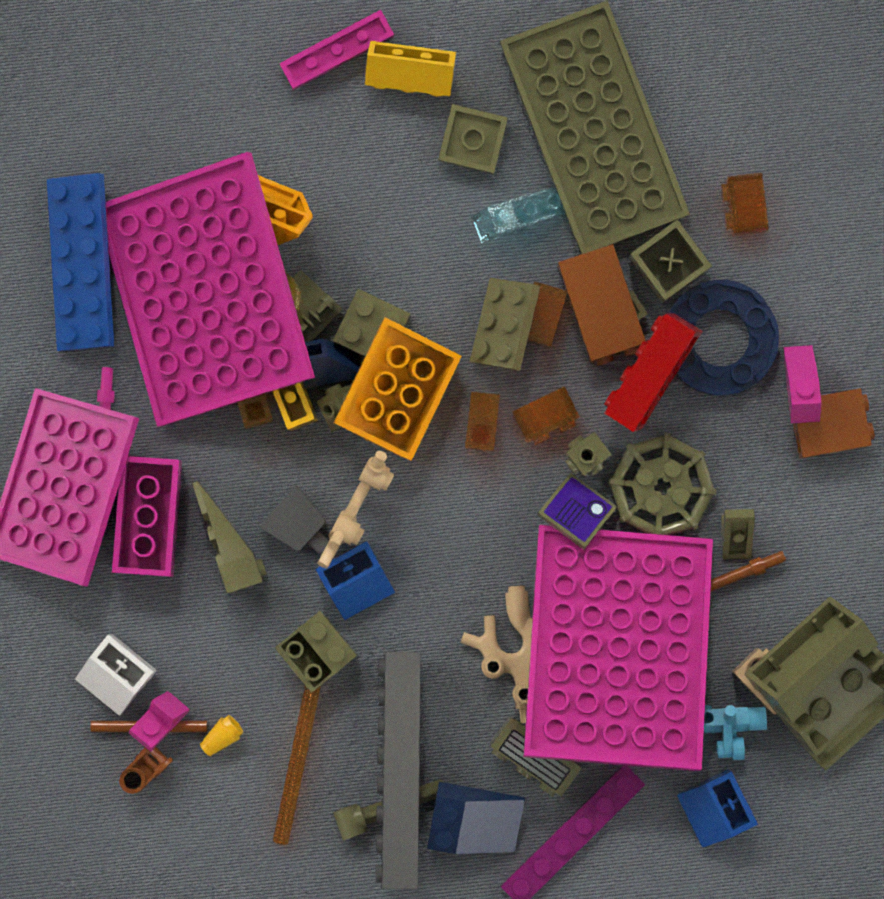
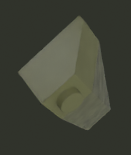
[192,481,267,593]

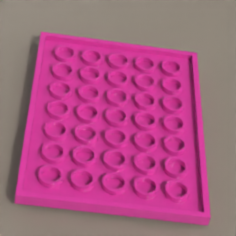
[106,152,315,427]
[523,525,713,771]

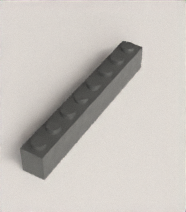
[375,652,421,889]

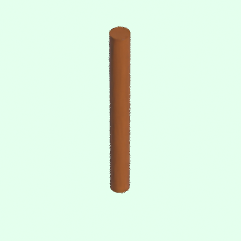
[90,721,208,732]

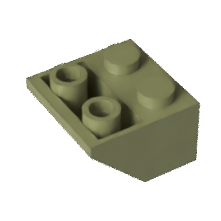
[275,610,358,693]

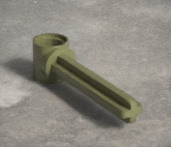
[333,779,443,840]

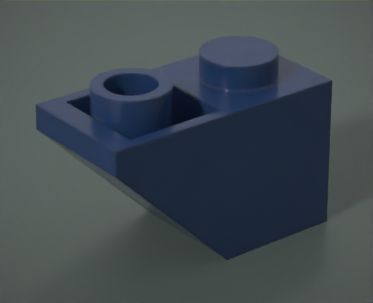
[303,339,360,388]

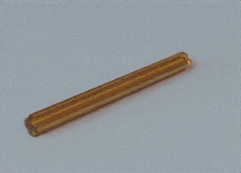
[273,686,321,845]

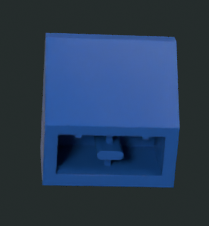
[315,541,395,620]
[677,769,758,848]

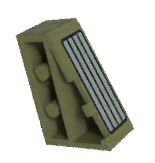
[490,716,582,797]

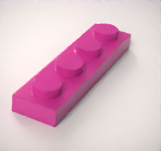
[279,10,395,90]

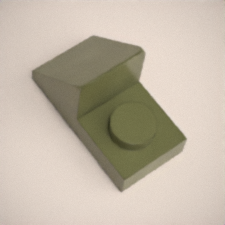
[721,509,755,559]

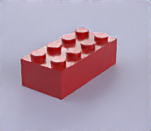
[604,313,703,432]

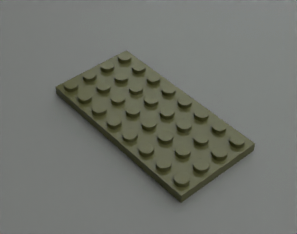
[500,1,690,254]

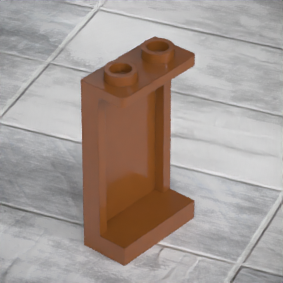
[557,244,646,366]

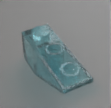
[472,187,565,243]

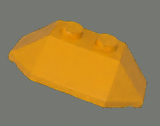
[258,175,313,245]

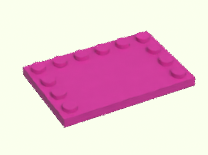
[0,388,139,587]

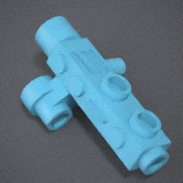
[704,705,767,760]

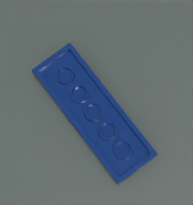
[47,173,114,352]

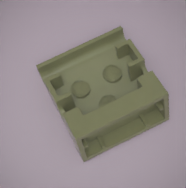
[744,596,884,771]

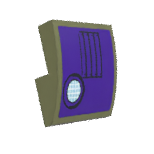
[537,473,617,550]

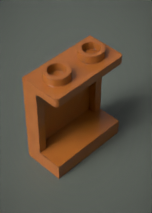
[793,388,875,459]

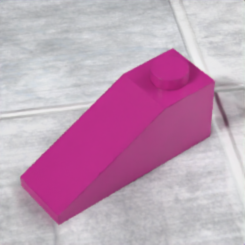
[783,345,821,423]

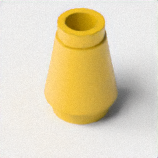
[200,715,243,757]

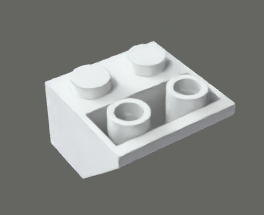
[75,634,157,716]

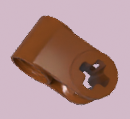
[119,747,173,794]

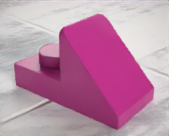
[129,691,190,752]

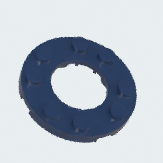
[669,280,779,396]

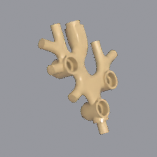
[318,451,394,569]
[460,586,532,723]

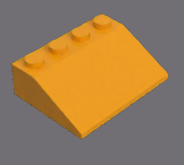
[333,317,462,461]

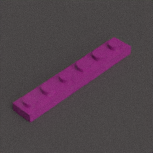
[500,765,645,899]

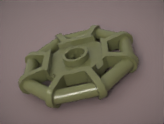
[608,432,717,536]

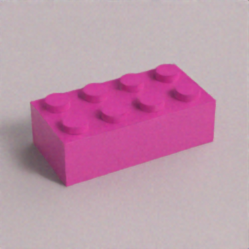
[112,456,182,577]

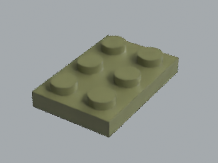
[469,278,540,371]

